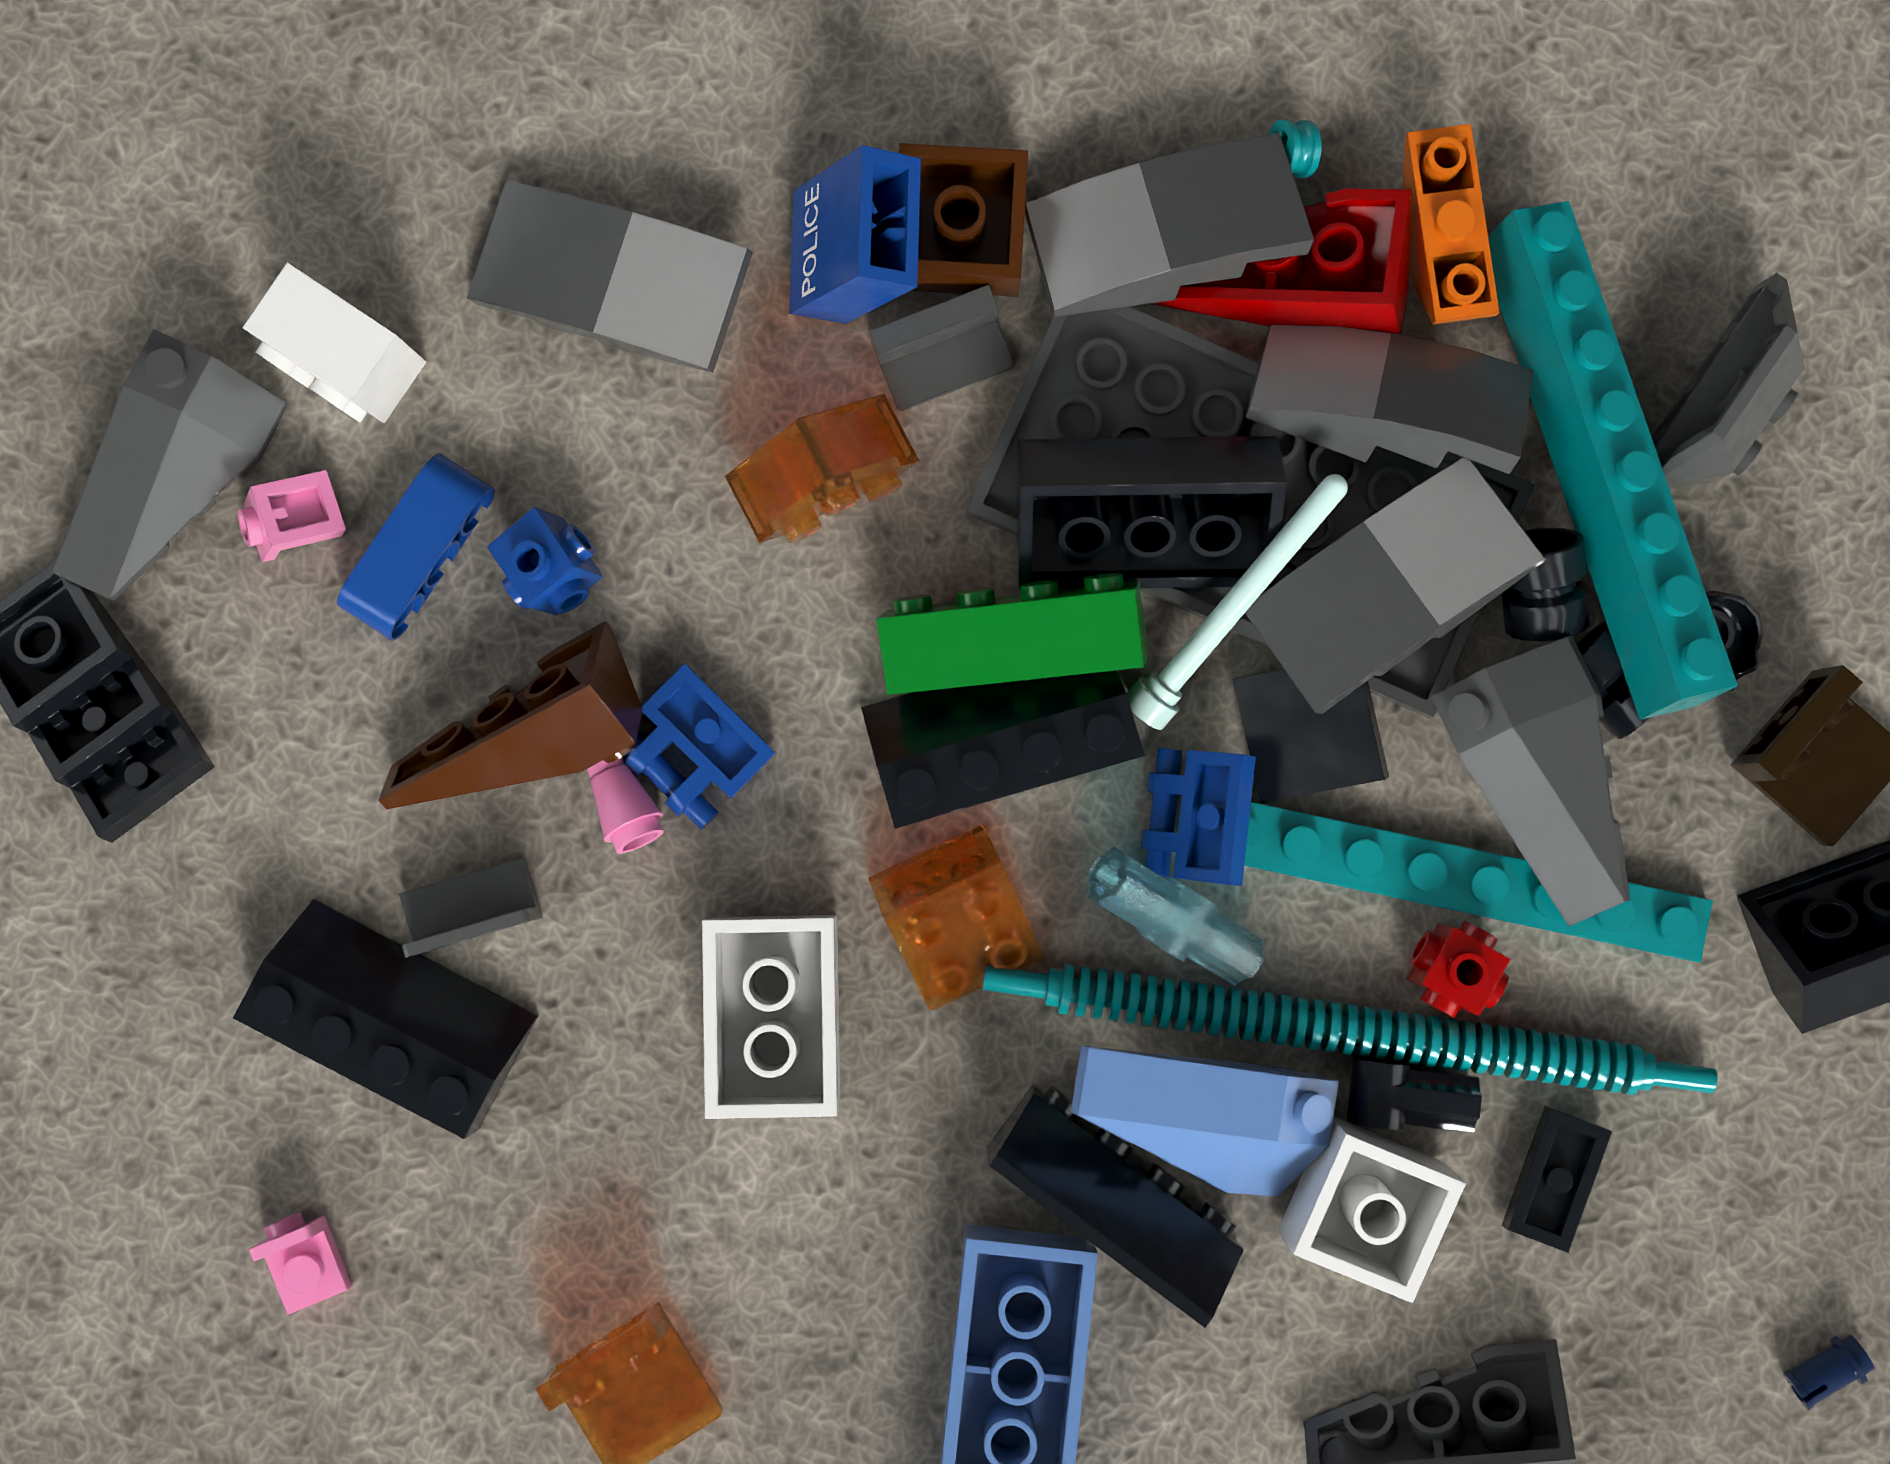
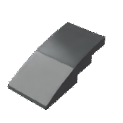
[1025,133,1314,317]
[467,180,753,373]
[1245,325,1534,474]
[1245,457,1547,714]

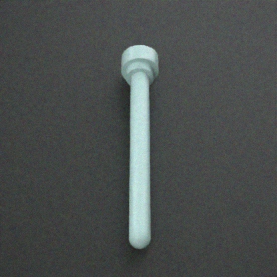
[1127,474,1348,730]

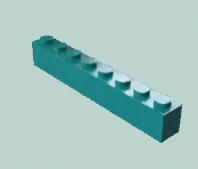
[1488,201,1738,720]

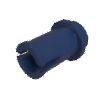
[1783,1335,1875,1410]

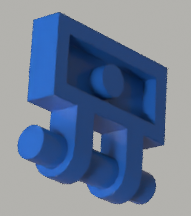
[624,663,777,830]
[1141,748,1256,886]

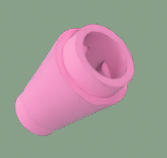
[586,757,664,854]

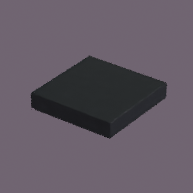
[1233,668,1389,803]

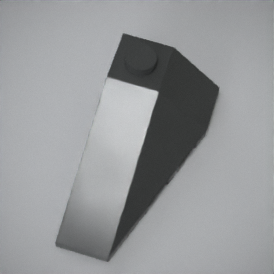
[52,329,288,601]
[1431,636,1630,926]
[1304,1339,1577,1464]

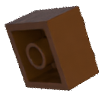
[898,143,1028,297]

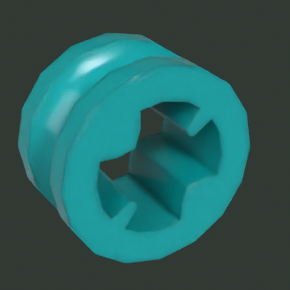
[1268,120,1322,178]

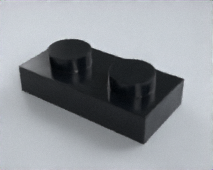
[1501,1105,1612,1253]

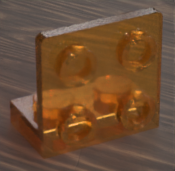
[868,824,1043,1010]
[535,1301,723,1464]

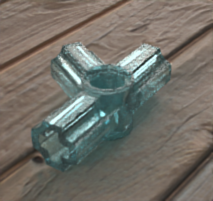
[1084,846,1264,986]

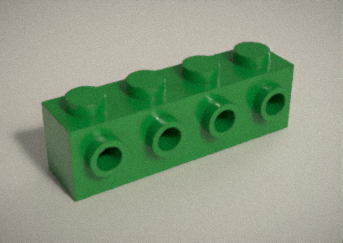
[876,573,1148,695]

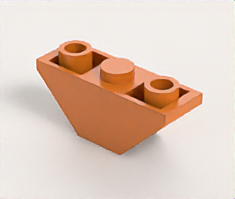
[1402,124,1500,325]

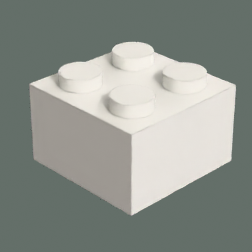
[243,262,426,423]
[1278,1116,1466,1303]

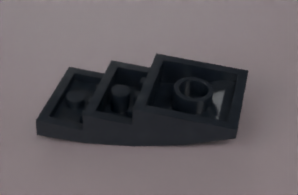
[0,559,215,843]

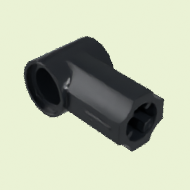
[1346,1056,1482,1132]

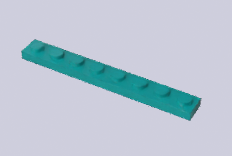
[1244,802,1713,963]

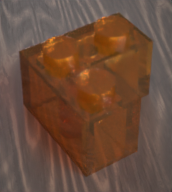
[724,393,920,544]

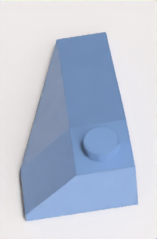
[1071,1045,1339,1196]

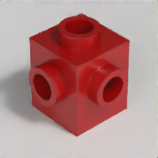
[1407,921,1511,1019]

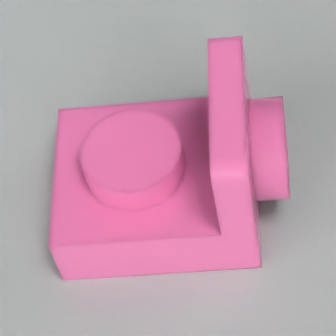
[238,470,346,562]
[248,1212,353,1315]

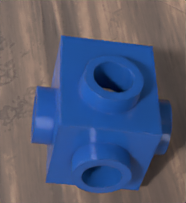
[487,507,603,616]

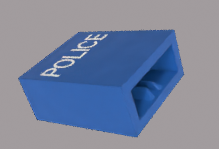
[789,145,921,324]

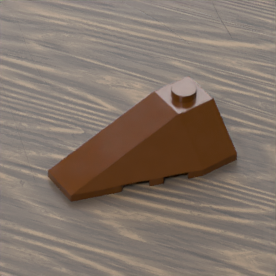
[378,621,642,810]

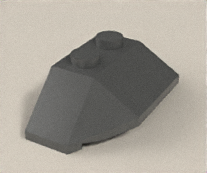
[1652,272,1804,490]

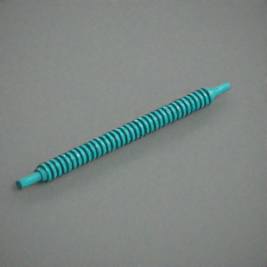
[982,963,1718,1095]

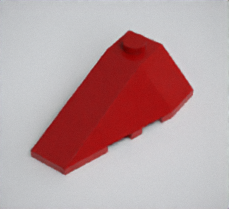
[1150,188,1412,334]

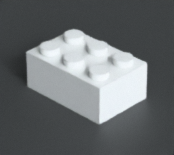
[702,915,841,1119]

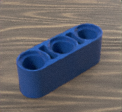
[337,453,495,641]

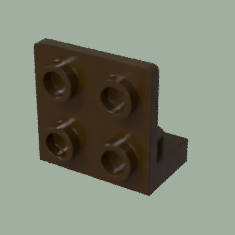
[1731,665,1890,846]

